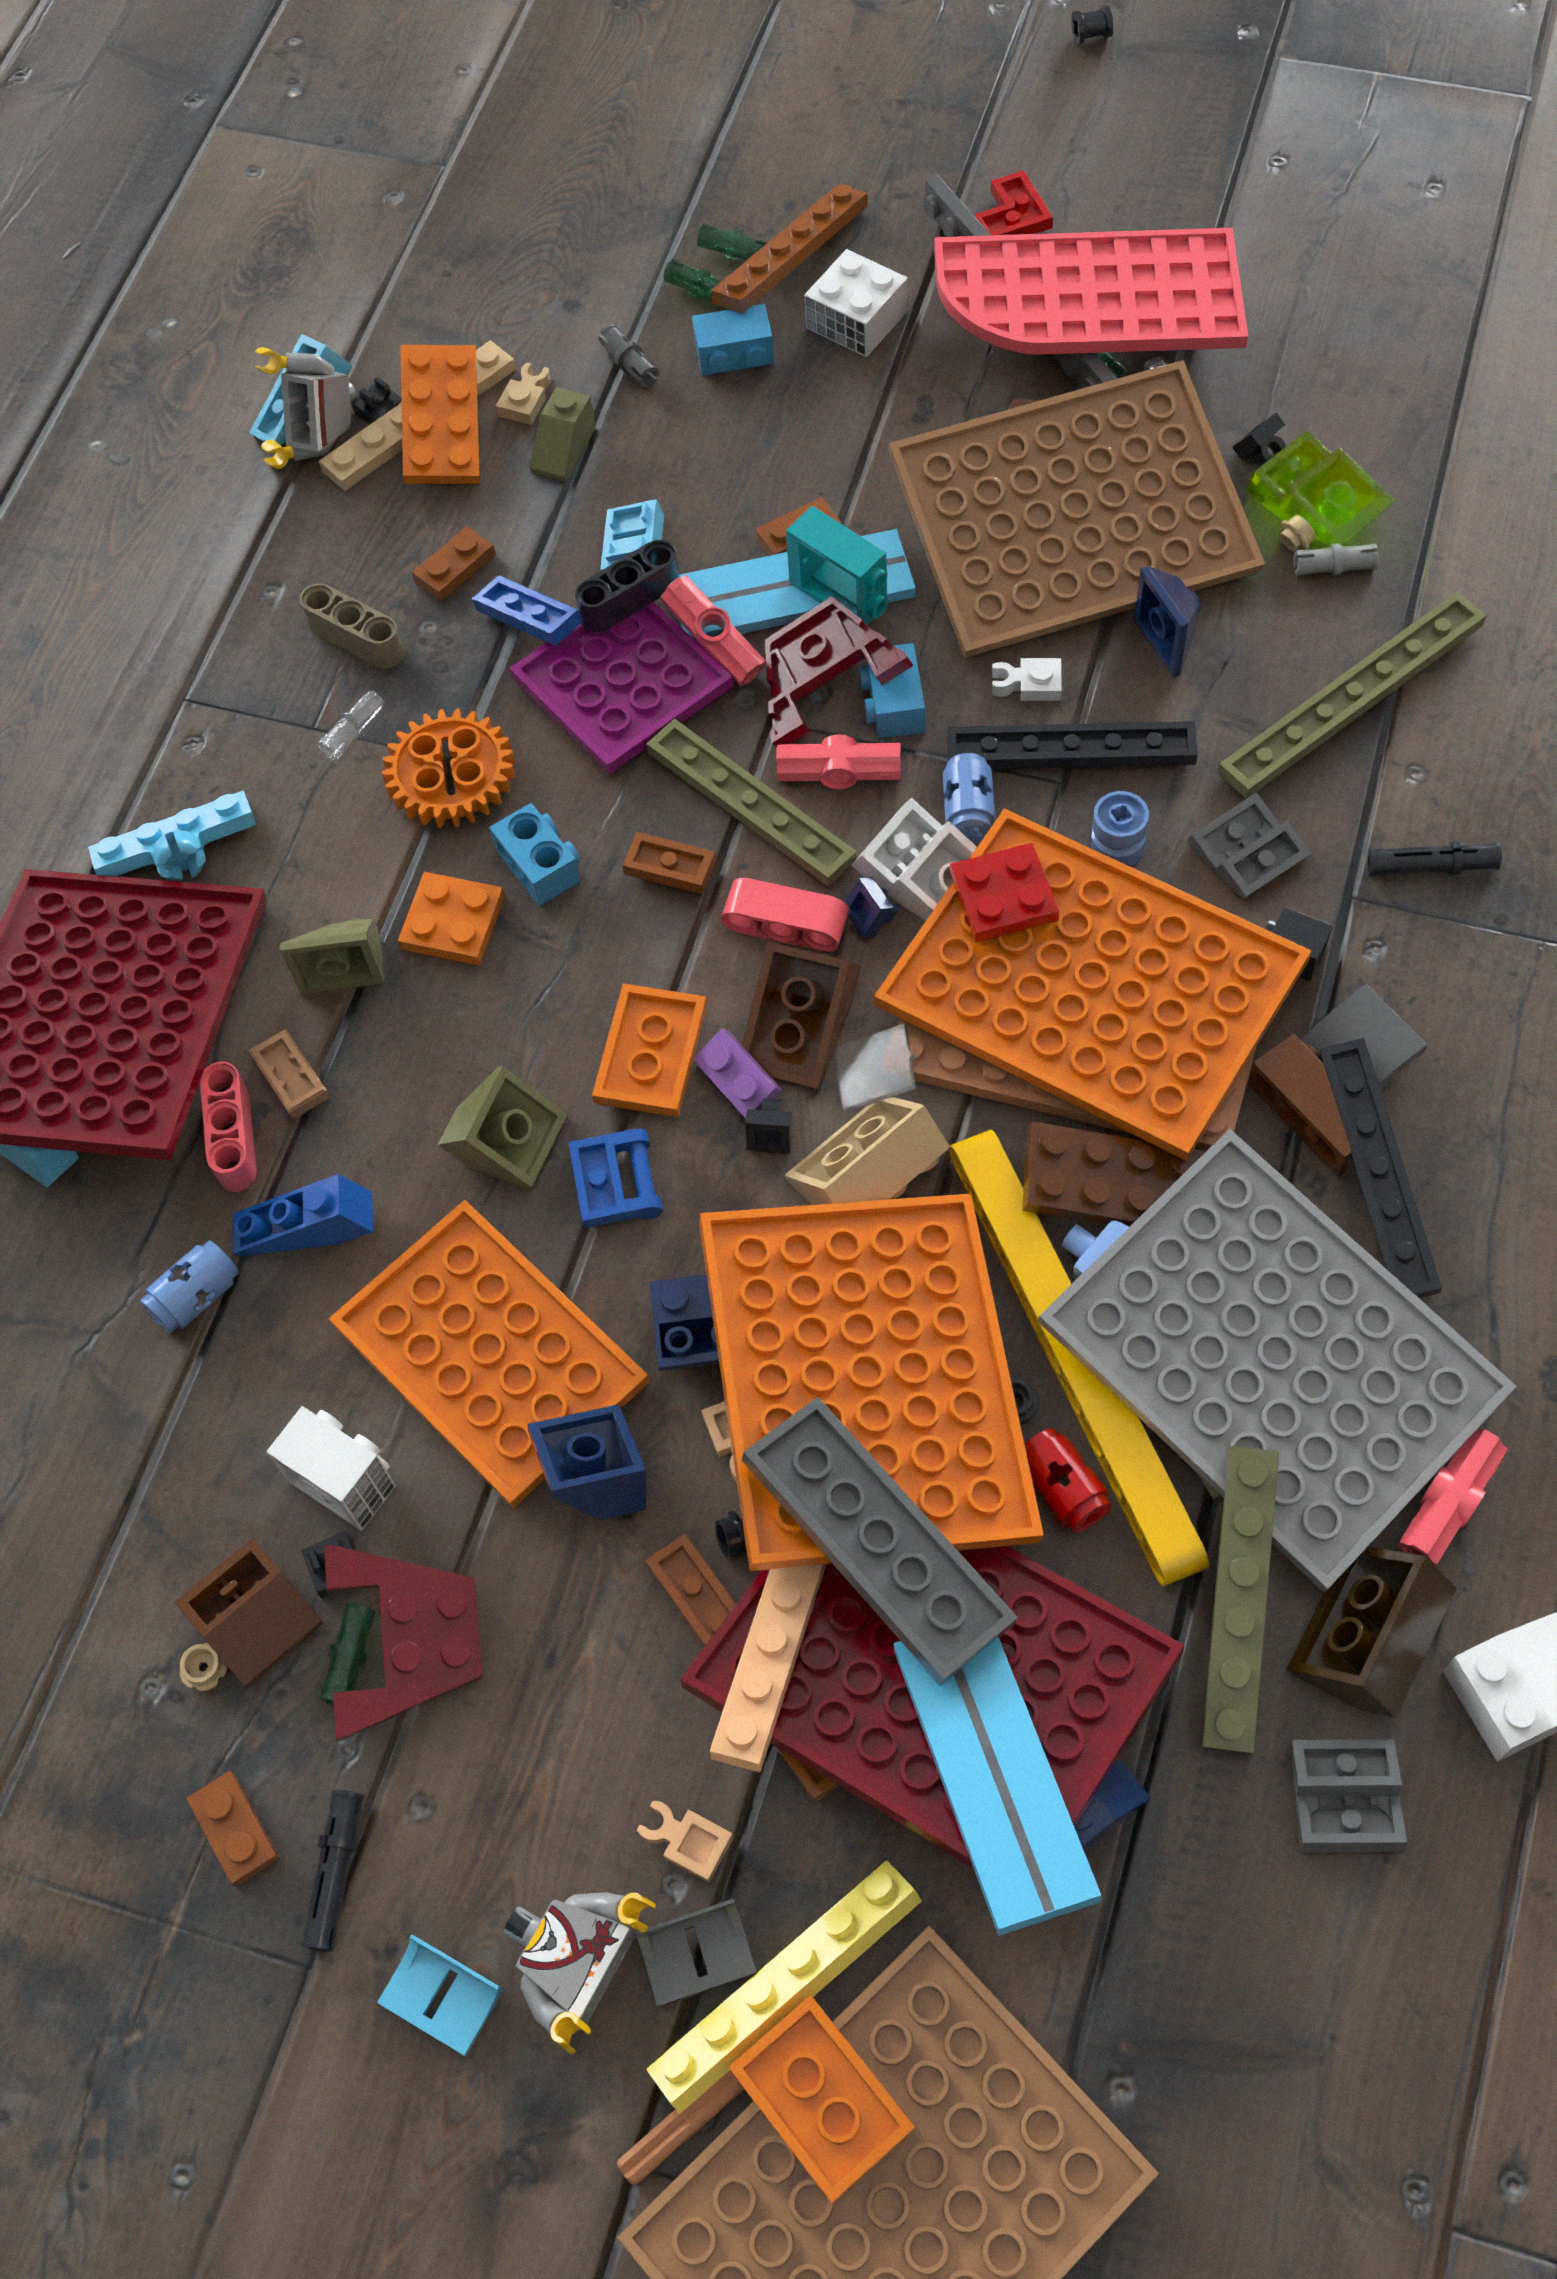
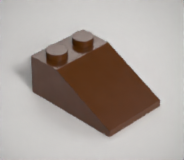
[742,942,861,1089]

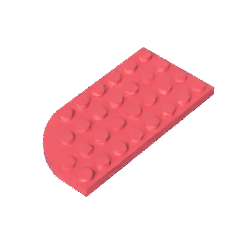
[934,228,1248,355]

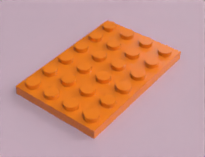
[328,1200,650,1509]

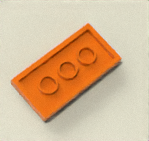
[401,345,480,484]

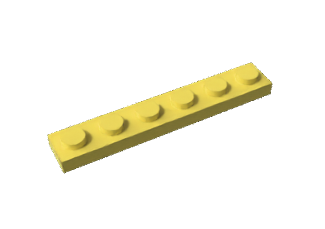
[646,1860,922,2115]

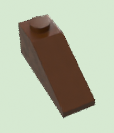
[1248,1033,1351,1177]

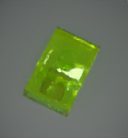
[1245,430,1395,546]

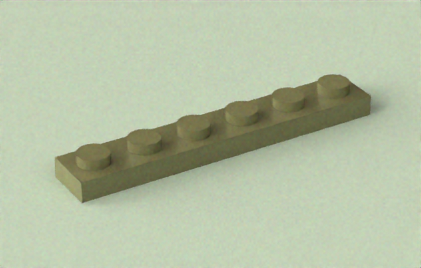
[647,718,857,887]
[1201,1445,1279,1753]

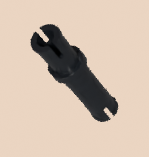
[1367,841,1502,876]
[301,1790,364,1952]

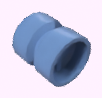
[1090,791,1149,867]

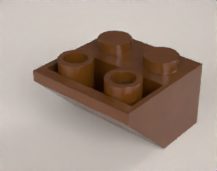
[175,1538,323,1688]

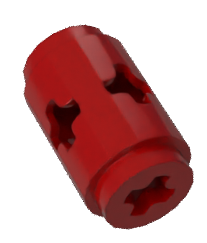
[1024,1428,1112,1534]

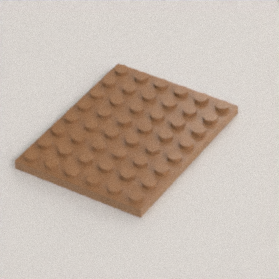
[888,360,1265,658]
[617,1926,1159,2279]

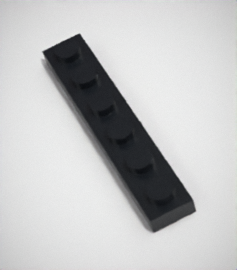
[948,721,1198,769]
[1320,1038,1442,1298]

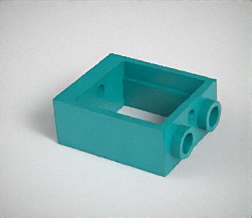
[786,506,888,625]

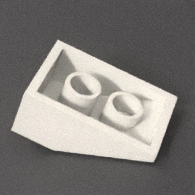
[1443,1612,1557,1762]

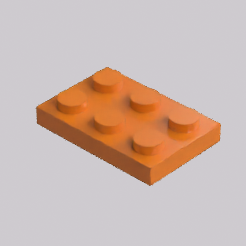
[592,983,708,1118]
[728,1995,915,2204]

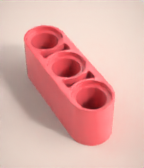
[720,878,850,952]
[200,1062,257,1192]

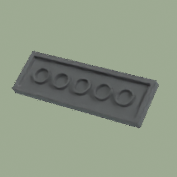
[742,1397,1018,1686]

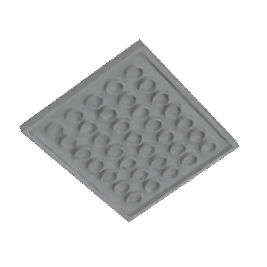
[1037,1129,1517,1592]

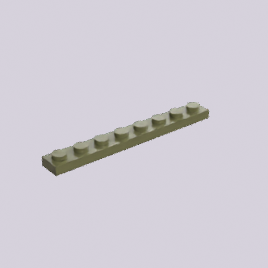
[1218,591,1487,799]

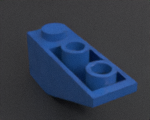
[233,1174,373,1256]

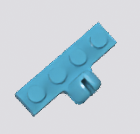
[88,790,257,882]

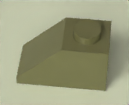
[530,387,596,482]

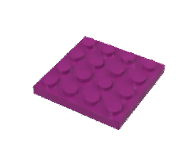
[509,602,734,775]

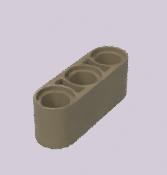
[300,583,404,668]

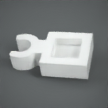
[992,658,1062,701]

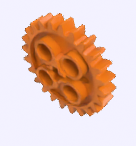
[382,708,515,828]

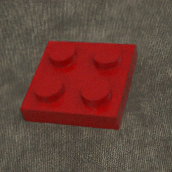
[950,843,1059,942]

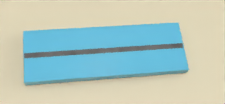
[680,529,916,641]
[894,1638,1101,1936]

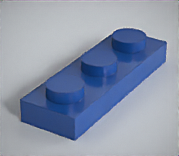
[472,576,583,646]

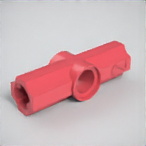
[660,575,766,687]
[776,734,901,790]
[1397,1429,1508,1566]

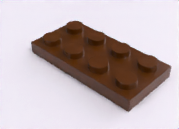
[1022,1121,1205,1227]

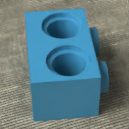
[489,803,581,906]

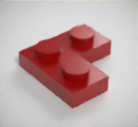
[974,170,1053,235]

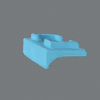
[600,499,664,570]
[377,1934,504,2057]

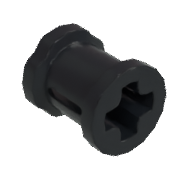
[1071,5,1113,44]

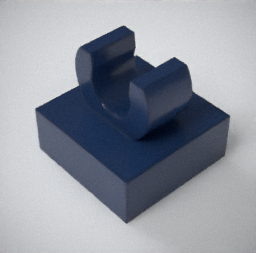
[845,877,900,938]

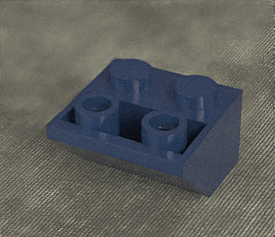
[650,1274,719,1371]

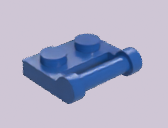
[568,1129,663,1228]

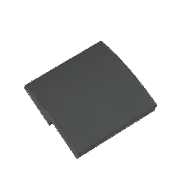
[1187,792,1311,899]
[1301,984,1428,1091]
[1291,1739,1408,1853]

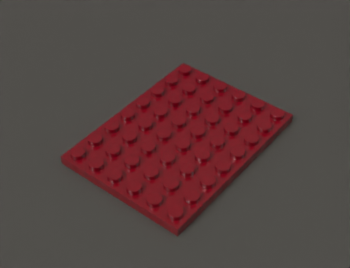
[0,869,267,1160]
[680,1546,1184,1869]

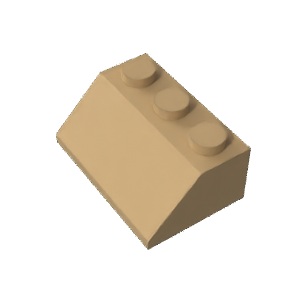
[784,1094,950,1205]

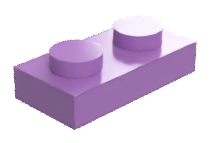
[693,1028,783,1118]

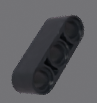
[575,540,680,633]

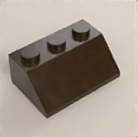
[1287,1547,1457,1718]

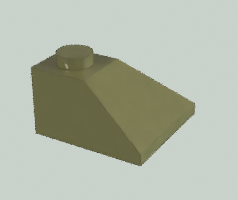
[280,918,384,994]
[438,1066,568,1188]

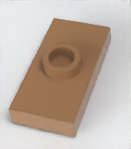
[248,1029,330,1120]

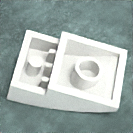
[851,798,977,920]

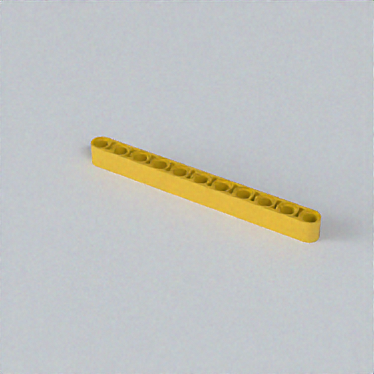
[949,1129,1209,1587]

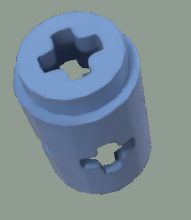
[943,753,996,844]
[139,1240,239,1334]

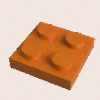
[398,872,505,966]

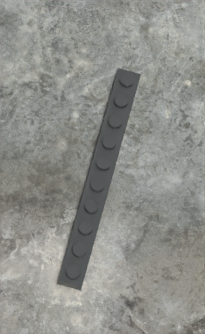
[923,174,1118,389]

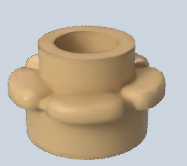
[1279,515,1316,552]
[180,1643,228,1691]

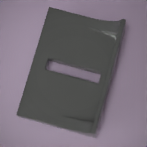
[635,1899,757,2008]

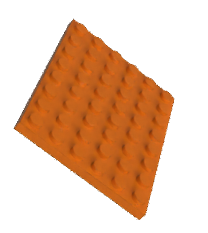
[874,808,1311,1161]
[699,1194,1044,1571]

